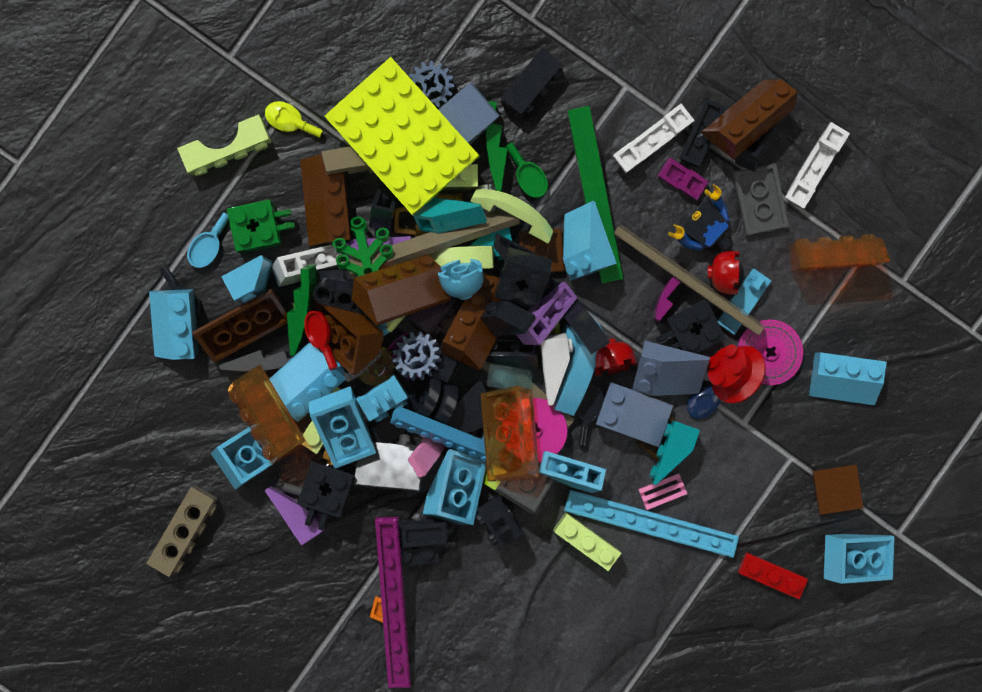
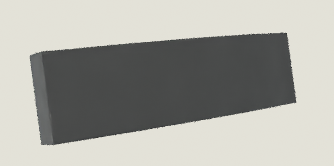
[219,350,293,371]

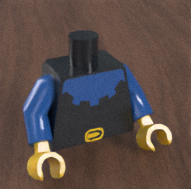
[668,184,732,252]

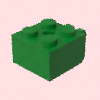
[227,199,295,254]

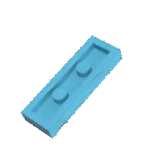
[717,268,771,335]

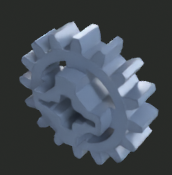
[409,61,455,109]
[392,331,442,381]

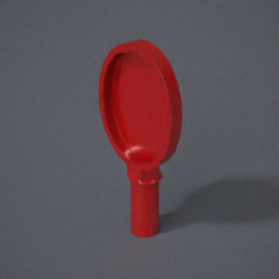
[304,311,338,371]

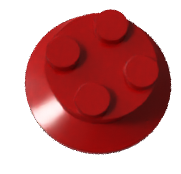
[708,344,766,404]

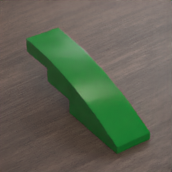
[486,101,508,192]
[287,265,317,356]

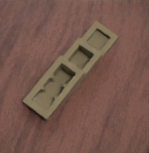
[321,147,374,175]

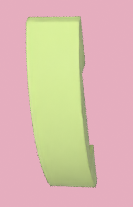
[471,189,553,243]
[428,246,494,269]

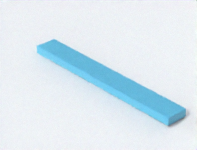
[564,490,739,558]

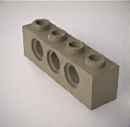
[146,485,218,577]

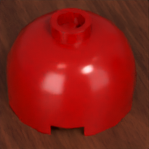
[707,251,740,295]
[594,338,638,376]

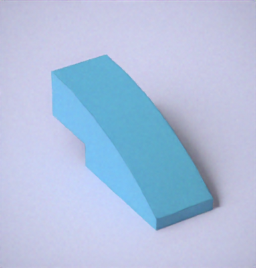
[553,343,598,416]

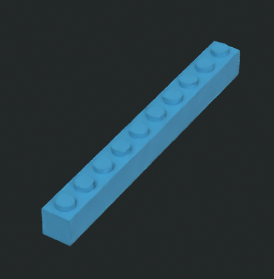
[391,406,516,471]

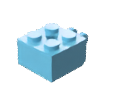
[356,375,410,423]

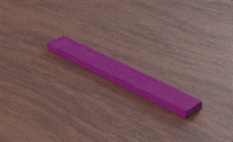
[375,517,411,688]

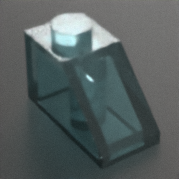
[487,364,533,393]

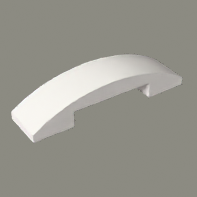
[613,104,695,173]
[785,122,850,209]

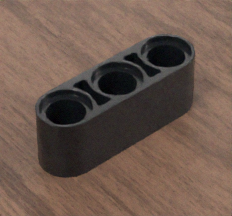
[313,278,366,315]

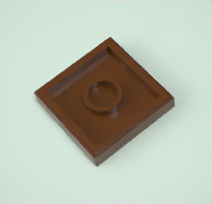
[518,228,565,273]
[812,464,863,515]

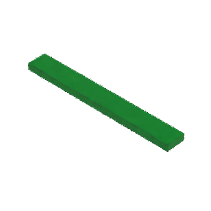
[567,106,623,284]

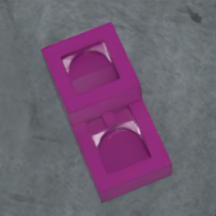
[657,158,708,200]
[653,276,680,322]

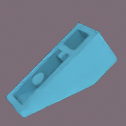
[539,451,606,493]

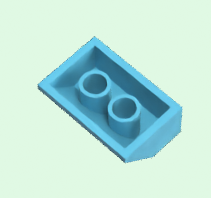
[221,255,273,304]
[149,289,199,360]
[265,343,346,422]
[809,352,886,405]

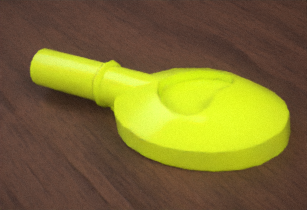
[265,101,323,138]

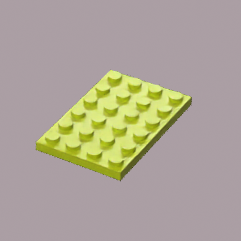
[325,57,479,215]

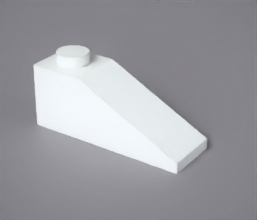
[272,245,345,287]
[540,333,573,406]

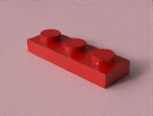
[738,552,808,599]

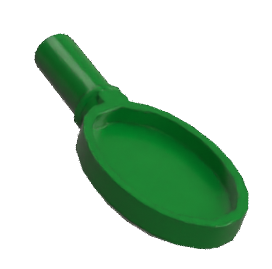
[505,142,548,198]

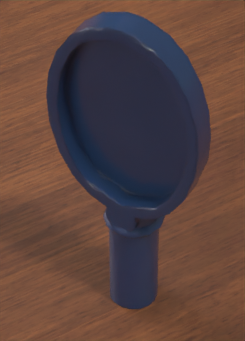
[687,385,721,419]

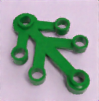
[332,217,394,277]

